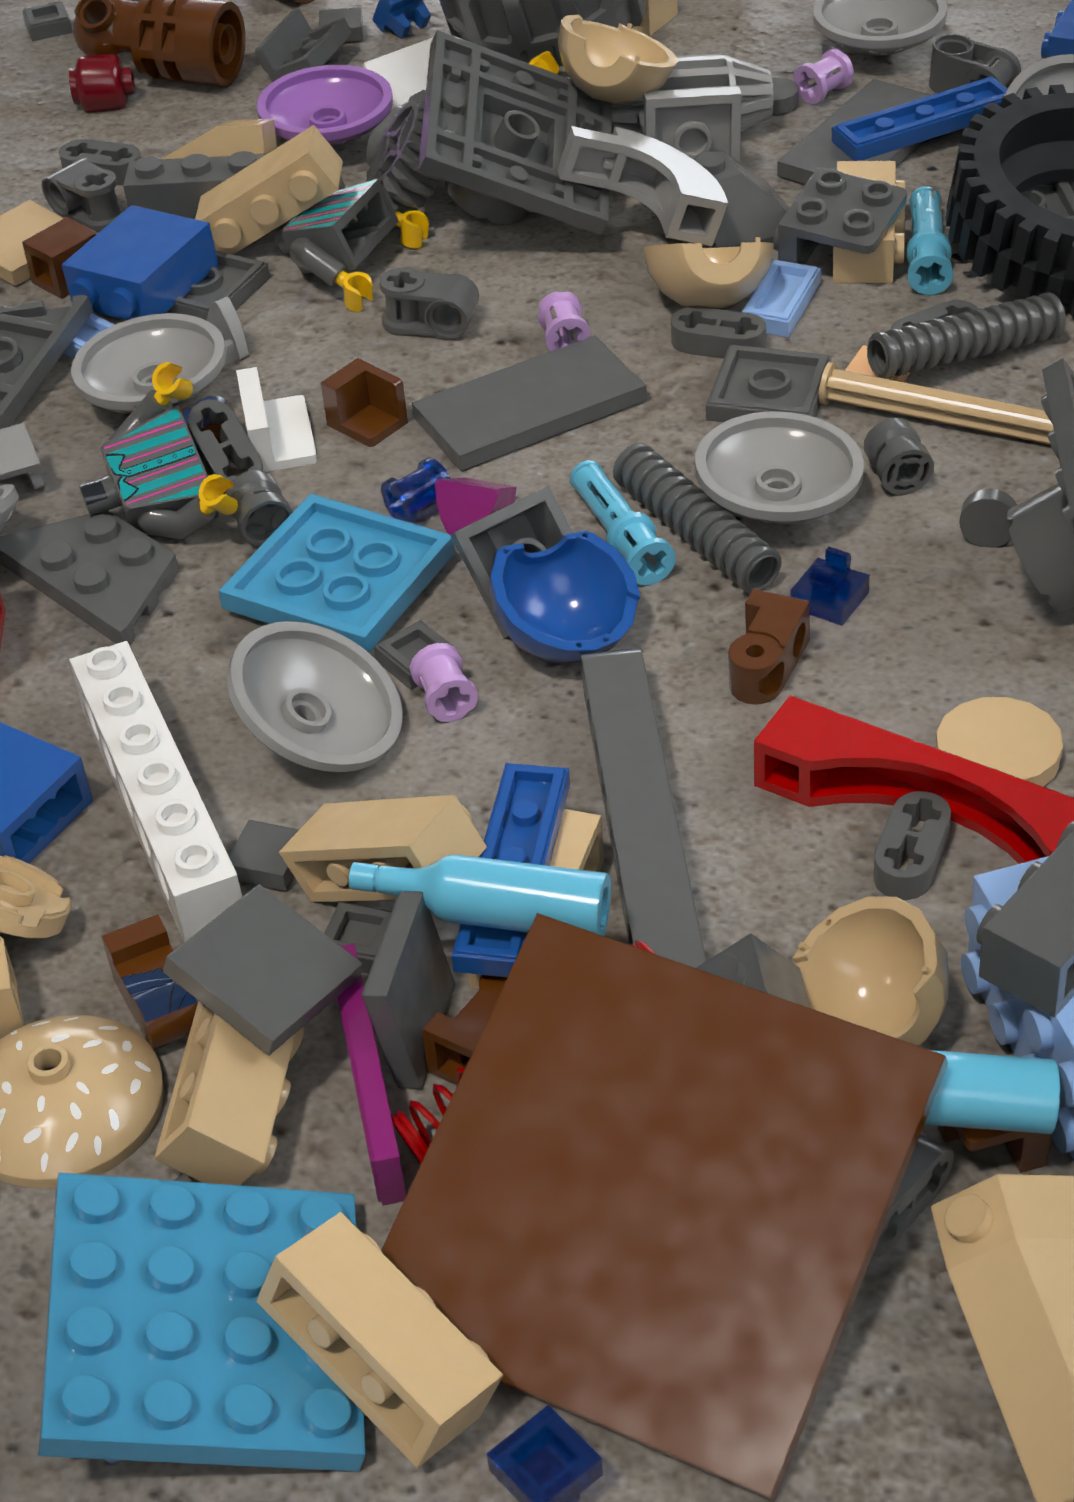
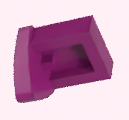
[435,477,517,544]

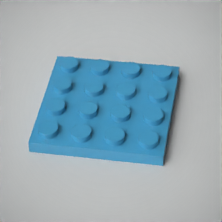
[38,1172,365,1471]

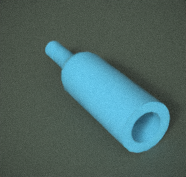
[349,854,612,936]
[924,1050,1060,1134]

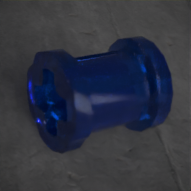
[381,457,451,523]

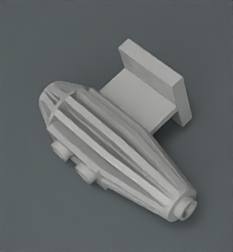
[566,54,773,162]

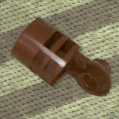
[73,0,245,87]

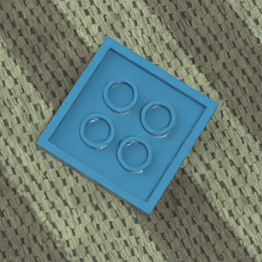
[218,493,455,653]

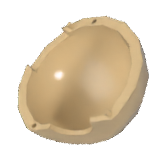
[558,15,678,104]
[643,237,774,309]
[792,896,949,1046]

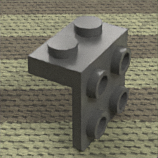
[773,167,907,265]

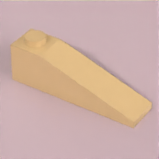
[931,1174,1074,1502]

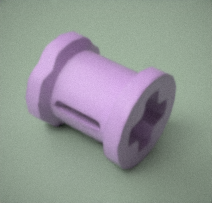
[794,49,854,104]
[537,291,591,351]
[409,643,478,722]

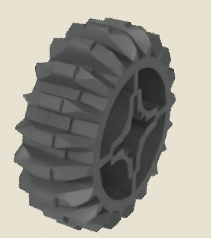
[366,89,442,213]

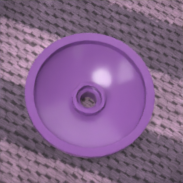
[257,65,393,146]

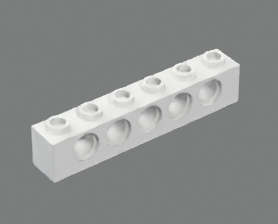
[69,641,242,942]

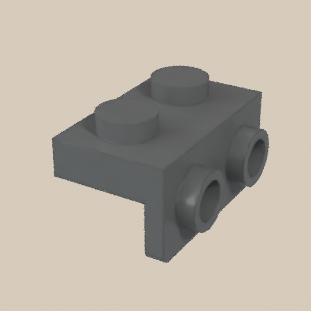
[255,9,353,82]

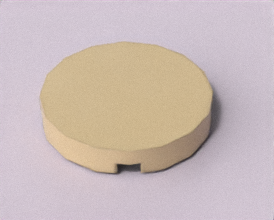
[936,697,1063,787]
[0,855,73,938]

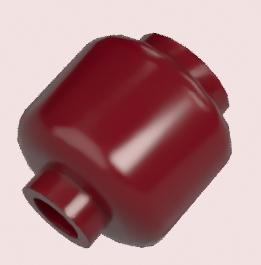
[69,53,135,113]

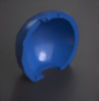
[489,530,641,663]

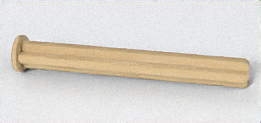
[819,362,1054,445]

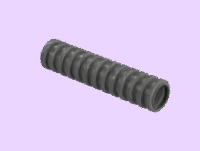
[867,292,1066,379]
[613,443,782,594]

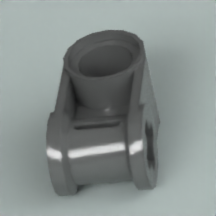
[929,34,1021,93]
[41,158,125,232]
[379,268,480,339]

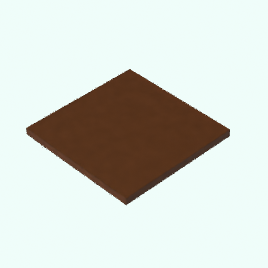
[381,913,948,1502]

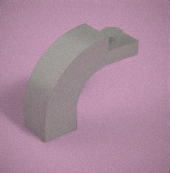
[557,126,728,246]

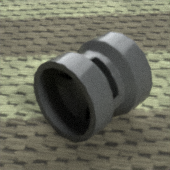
[864,418,934,495]
[226,470,293,546]

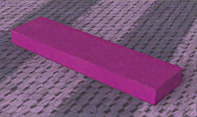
[337,943,406,1206]

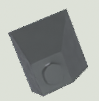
[693,151,790,248]
[451,486,573,638]

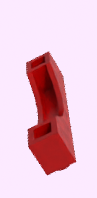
[754,695,1074,864]

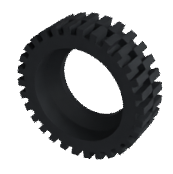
[945,84,1074,315]

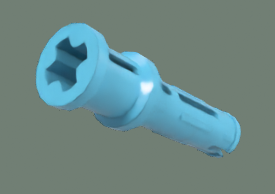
[906,186,953,295]
[570,460,676,585]

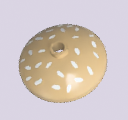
[0,1015,165,1188]

